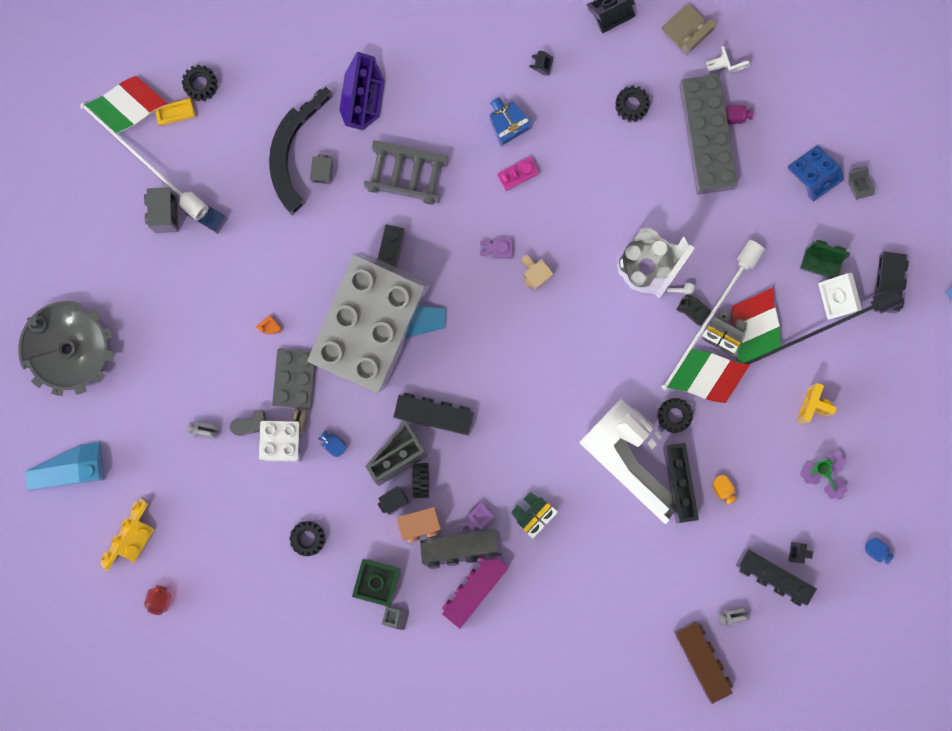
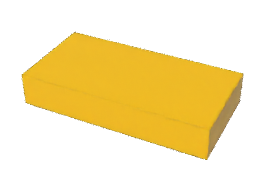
[155,98,196,126]

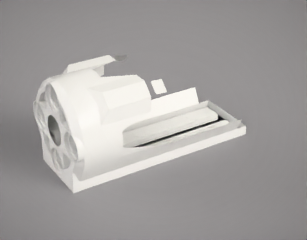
[617,227,695,298]
[579,399,674,524]

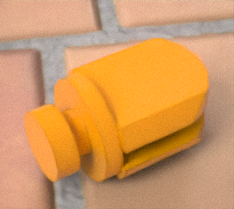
[712,475,737,505]

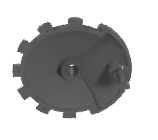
[18,301,114,396]

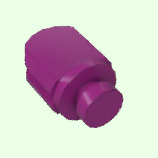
[725,105,753,124]

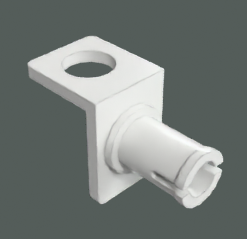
[706,46,750,74]

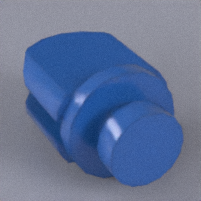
[318,430,346,457]
[865,538,895,565]

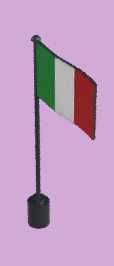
[731,287,902,364]

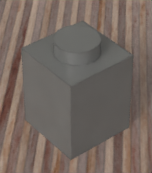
[310,154,333,184]

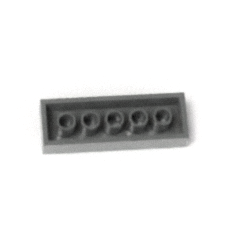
[679,74,738,195]

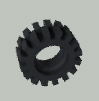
[182,65,218,102]
[615,85,650,122]
[657,398,693,433]
[412,463,429,498]
[289,521,325,556]

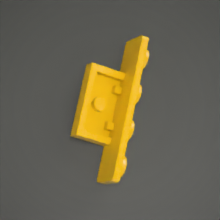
[100,498,155,571]

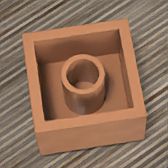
[396,507,442,543]

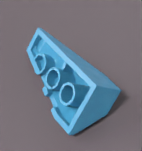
[405,306,446,339]
[26,442,104,490]

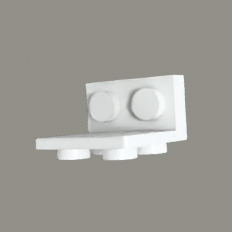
[259,421,301,462]

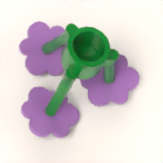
[800,451,847,499]

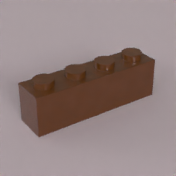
[674,621,733,704]

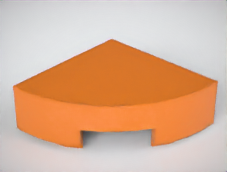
[256,315,283,334]

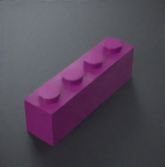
[442,557,509,629]

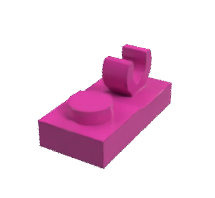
[497,156,539,191]

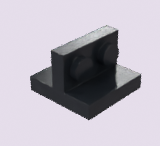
[586,0,636,33]

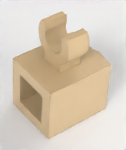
[521,255,553,291]

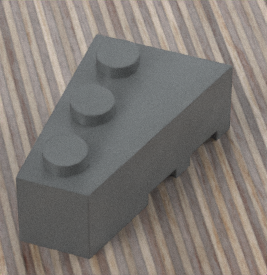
[365,420,428,486]

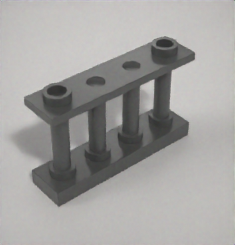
[364,140,448,205]

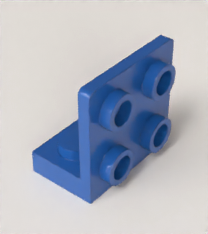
[788,146,844,202]

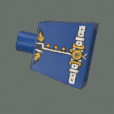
[489,97,532,146]

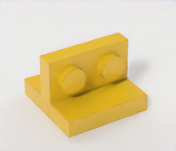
[796,383,837,424]

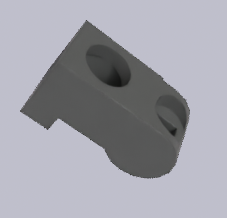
[230,409,266,436]

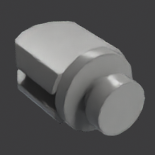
[188,420,219,439]
[718,608,749,627]

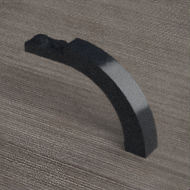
[269,87,333,216]

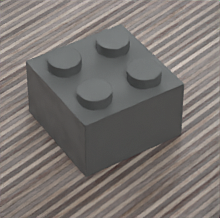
[144,187,178,233]

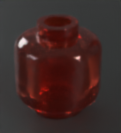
[144,585,172,615]

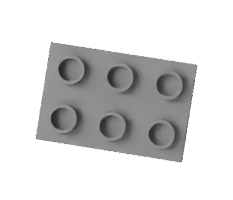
[307,252,431,394]

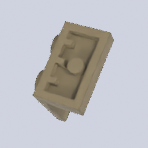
[661,4,717,56]

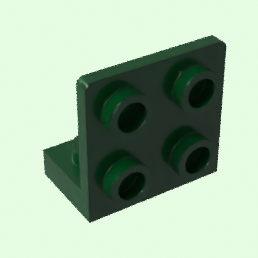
[799,240,850,279]

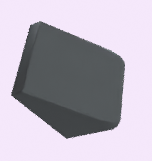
[382,606,409,630]

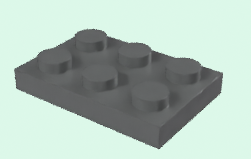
[272,349,315,409]

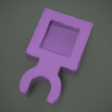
[480,238,512,259]
[460,503,494,532]

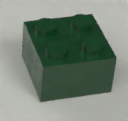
[352,558,401,607]

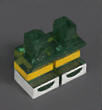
[511,492,558,539]

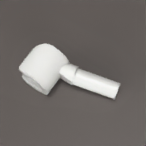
[667,283,695,295]

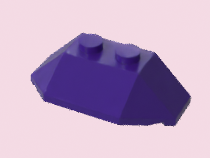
[339,52,384,131]

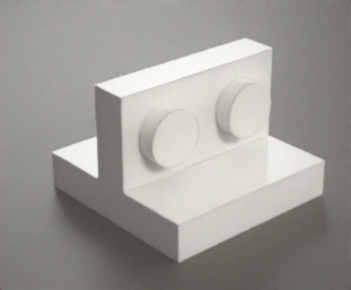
[818,273,862,320]

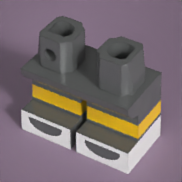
[702,310,747,357]

